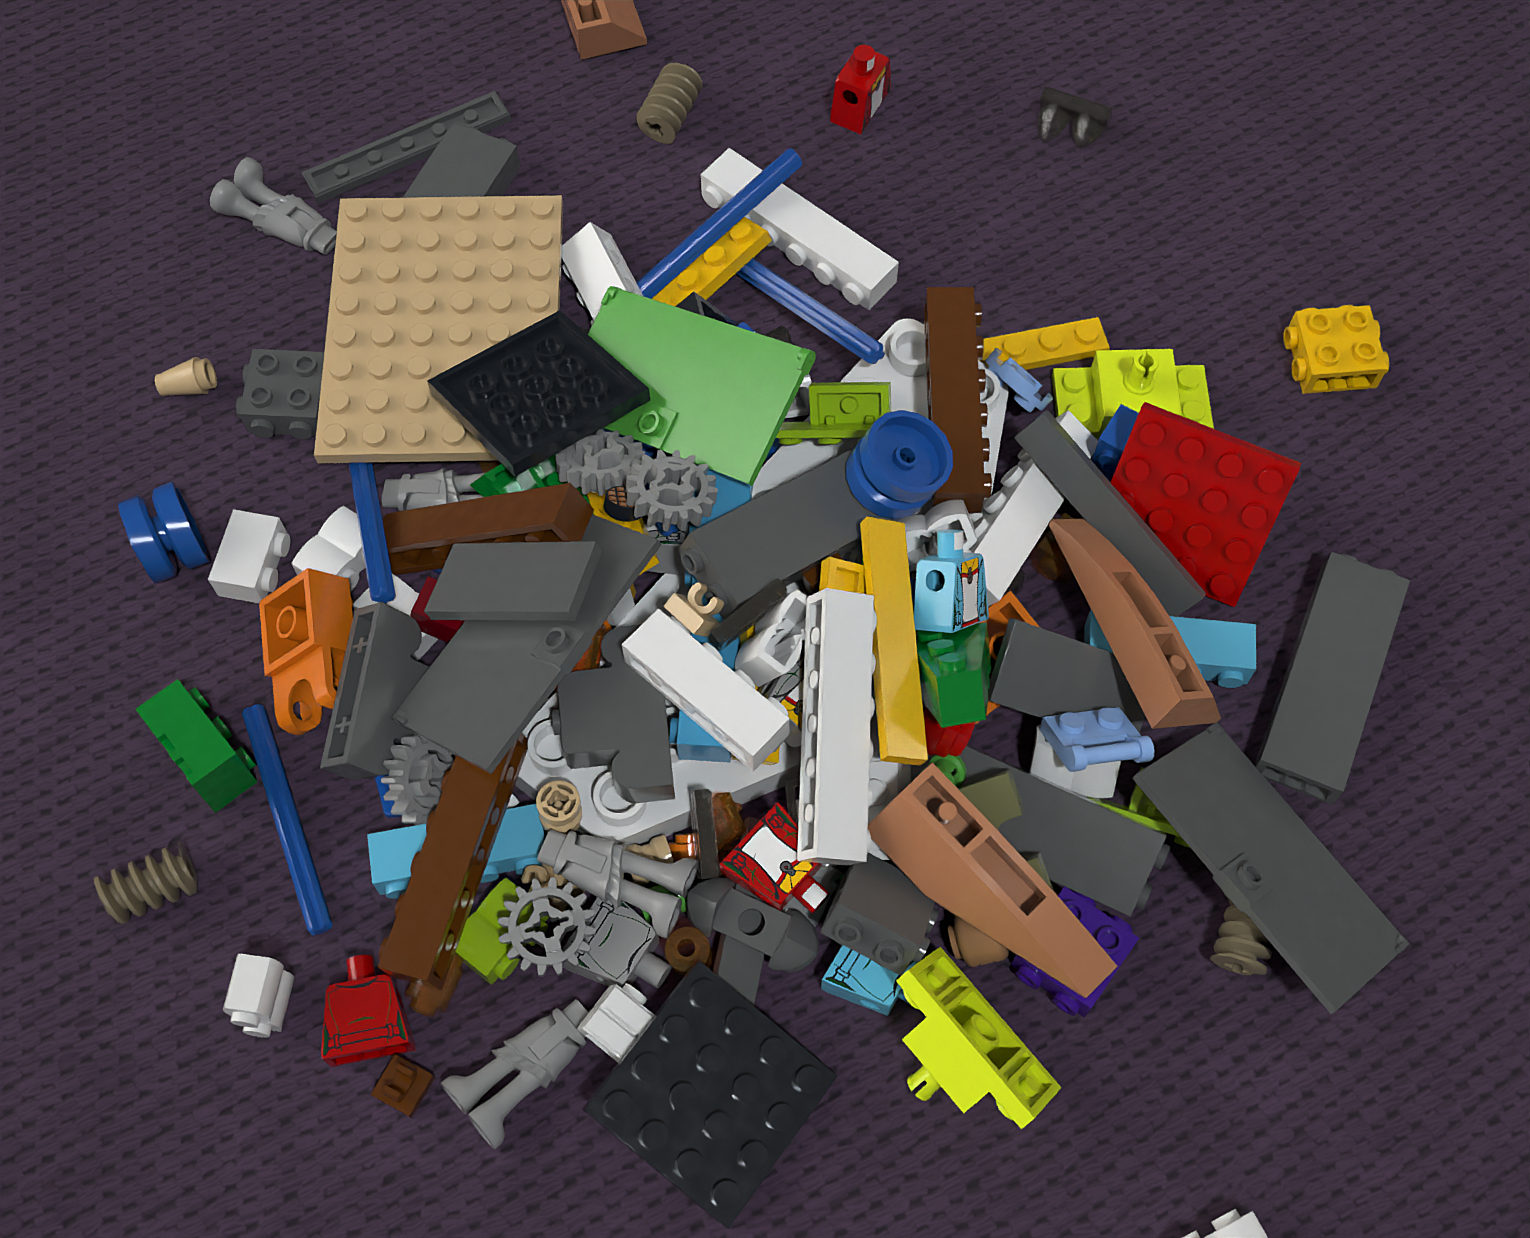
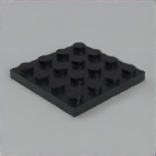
[427,310,651,477]
[582,961,837,1229]

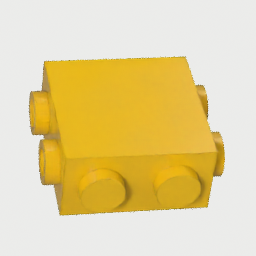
[1283,305,1389,394]

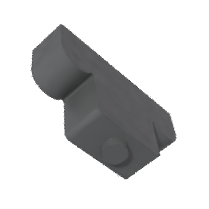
[320,602,430,781]
[552,624,675,803]

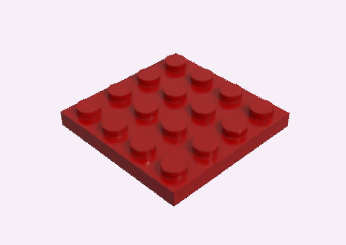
[1110,402,1301,607]

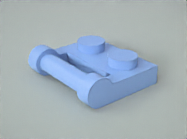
[1040,707,1154,772]

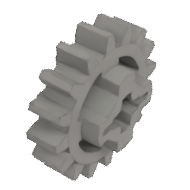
[556,429,645,496]
[625,450,718,532]
[381,733,455,826]
[498,877,596,977]

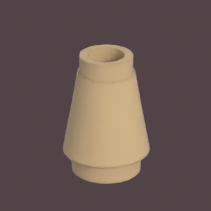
[155,357,217,396]

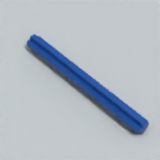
[636,148,803,299]
[736,258,885,364]
[348,462,396,604]
[242,704,333,935]

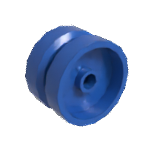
[846,410,953,519]
[118,481,210,584]

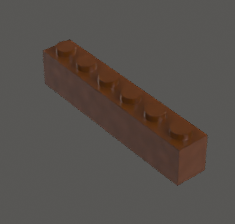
[924,287,992,513]
[383,483,594,575]
[378,733,528,991]

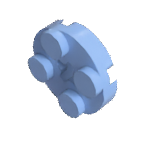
[985,348,1053,413]

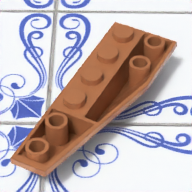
[561,0,647,60]
[1048,519,1221,729]
[867,762,1118,998]

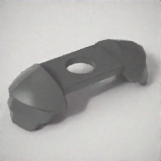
[686,878,819,973]

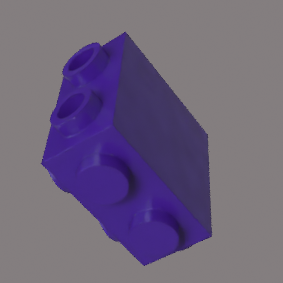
[1011,886,1139,1018]

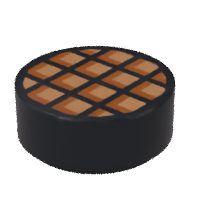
[603,486,643,522]

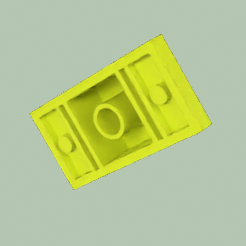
[1052,349,1214,439]
[896,947,1061,1129]

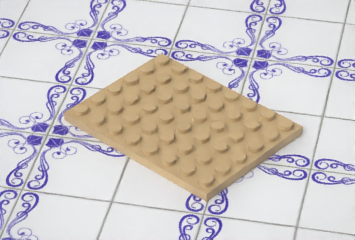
[314,195,563,463]

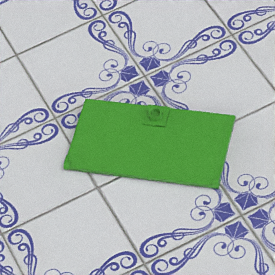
[588,286,816,486]

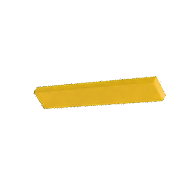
[860,517,928,766]

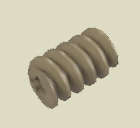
[637,63,703,145]
[94,842,197,924]
[1210,900,1273,975]

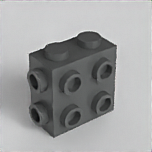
[236,349,324,440]
[820,852,939,976]

